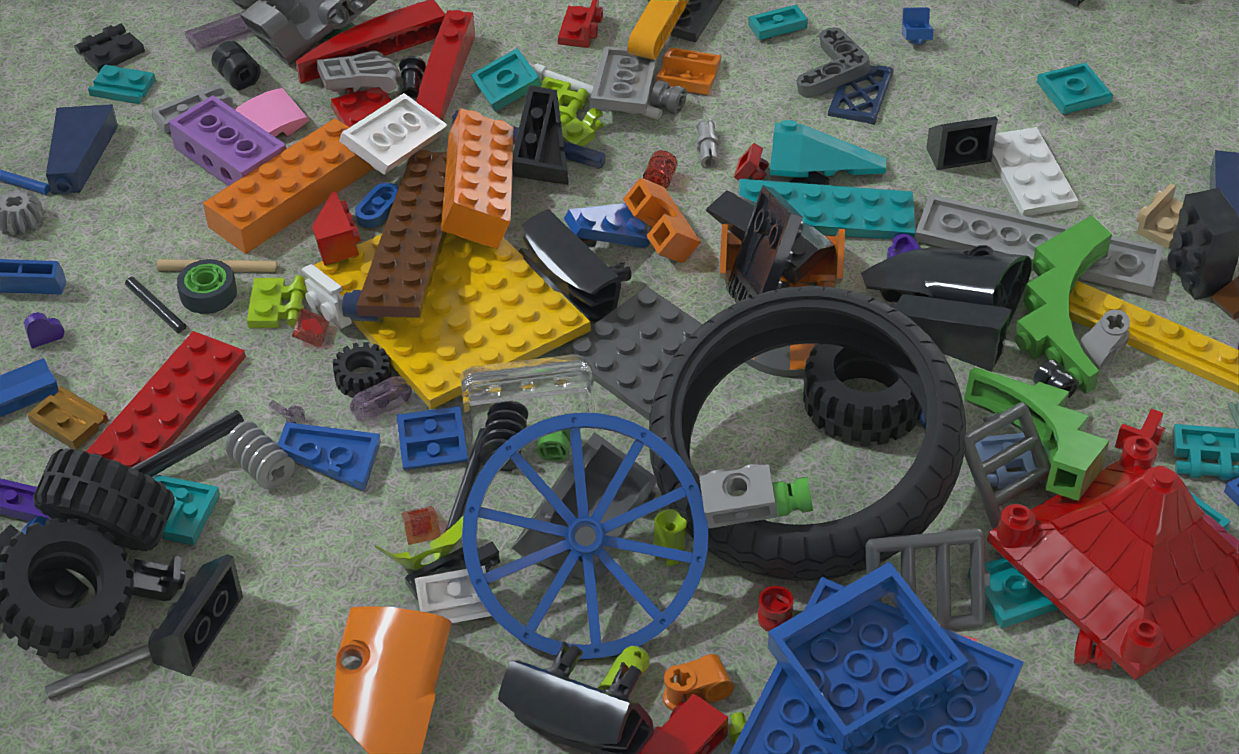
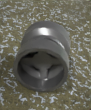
[650,80,687,114]

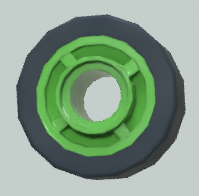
[177,259,237,314]

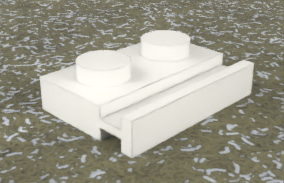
[301,264,352,329]
[415,566,492,623]

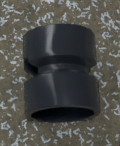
[211,41,261,91]

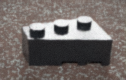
[512,85,569,185]

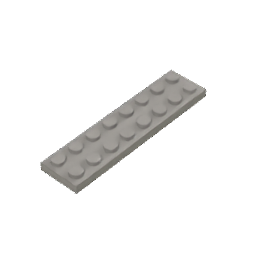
[915,195,1164,296]

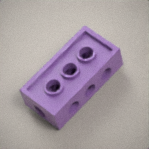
[169,95,287,186]

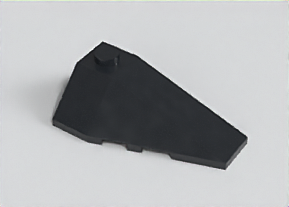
[706,190,835,285]

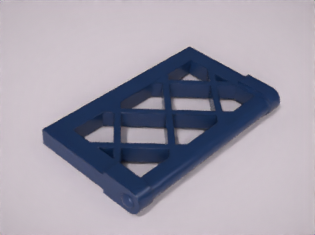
[828,65,894,125]

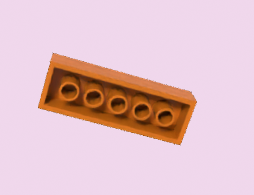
[441,108,513,249]
[203,118,374,254]

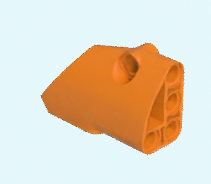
[332,606,452,754]

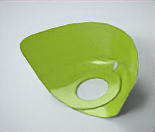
[375,516,464,570]

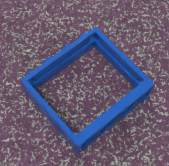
[768,561,968,751]

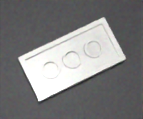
[339,93,448,174]
[991,127,1079,216]

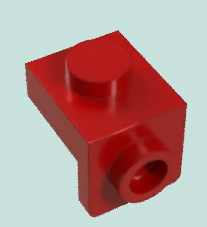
[1115,408,1166,450]

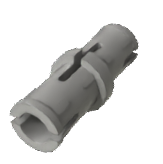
[697,119,719,168]

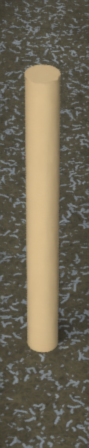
[157,259,278,273]

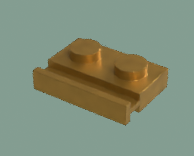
[27,386,109,450]

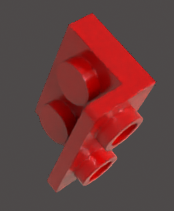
[558,0,603,48]

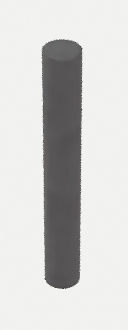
[44,644,151,699]

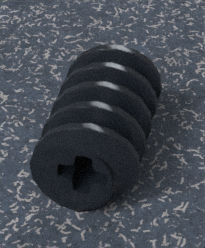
[479,400,529,471]

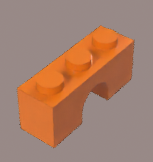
[623,177,701,263]

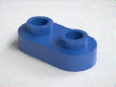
[355,183,399,228]

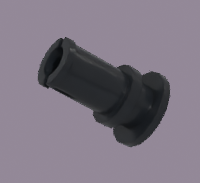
[399,56,426,98]

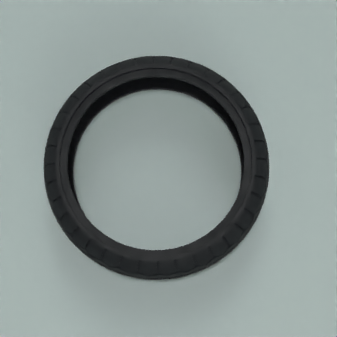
[649,286,966,581]

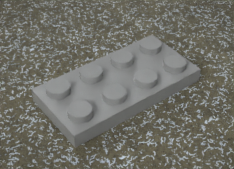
[590,46,657,115]

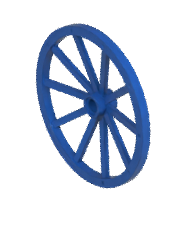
[462,412,708,659]

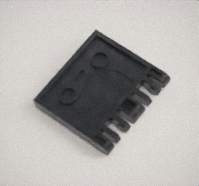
[726,185,804,303]

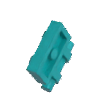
[1172,424,1239,481]

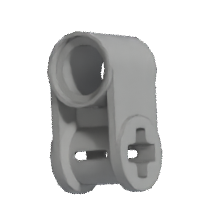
[1079,309,1130,371]

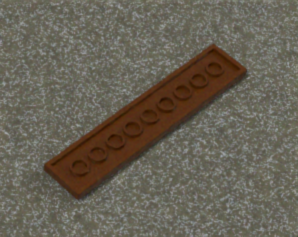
[356,150,447,318]

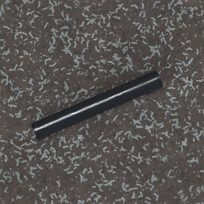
[125,277,187,333]

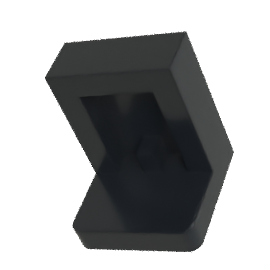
[132,555,185,601]

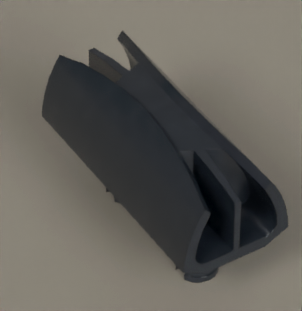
[518,209,632,322]
[498,642,654,754]

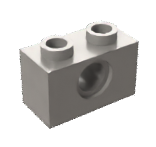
[699,464,778,528]

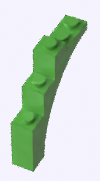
[1014,215,1112,394]
[964,367,1109,501]

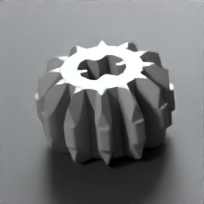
[0,188,43,236]

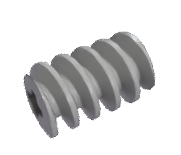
[225,421,295,489]

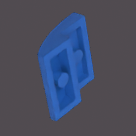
[396,406,468,470]

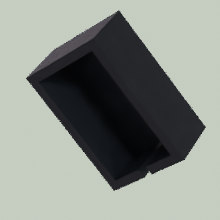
[1167,188,1239,300]

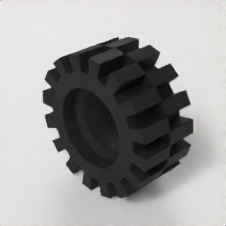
[333,342,391,399]

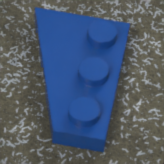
[564,203,650,248]
[277,422,381,492]

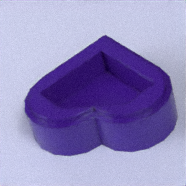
[887,234,921,259]
[24,312,64,349]

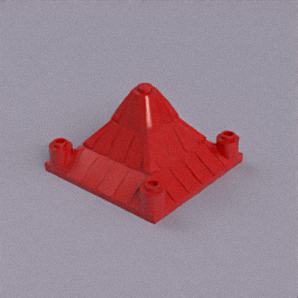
[987,436,1239,680]

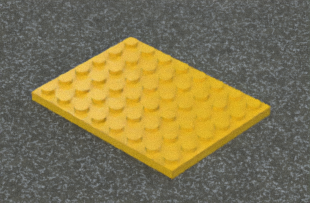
[314,233,591,409]

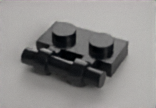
[74,23,145,73]

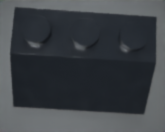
[148,554,243,676]

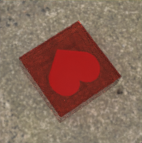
[291,308,329,347]

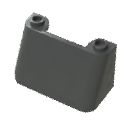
[512,432,657,582]

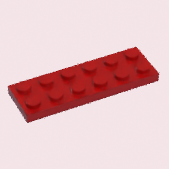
[86,331,246,467]

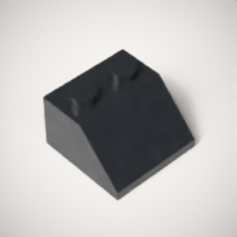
[926,116,998,170]

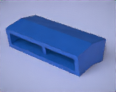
[0,259,67,295]
[0,358,58,417]

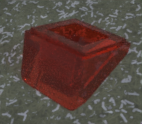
[401,506,441,545]

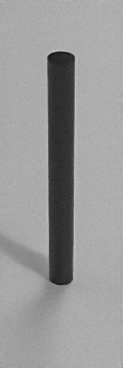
[445,428,485,531]

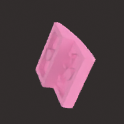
[235,88,310,137]

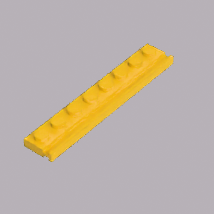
[1069,281,1239,393]

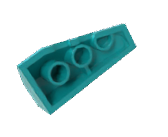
[770,120,886,177]

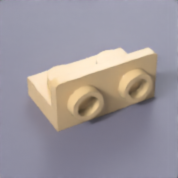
[1137,184,1183,249]

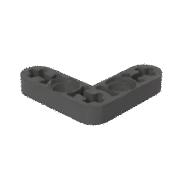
[796,27,870,98]

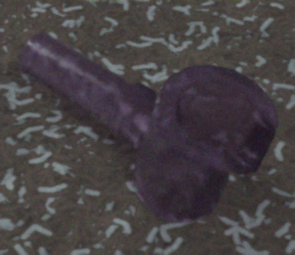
[269,400,305,423]

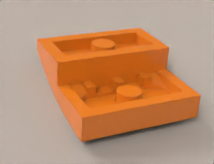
[655,47,722,95]

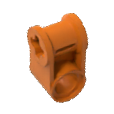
[663,654,735,711]

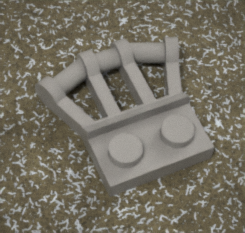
[317,50,400,93]

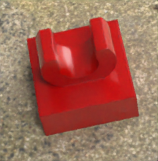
[734,143,769,180]

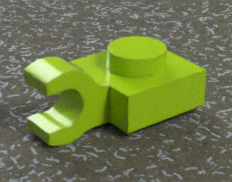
[562,108,604,146]

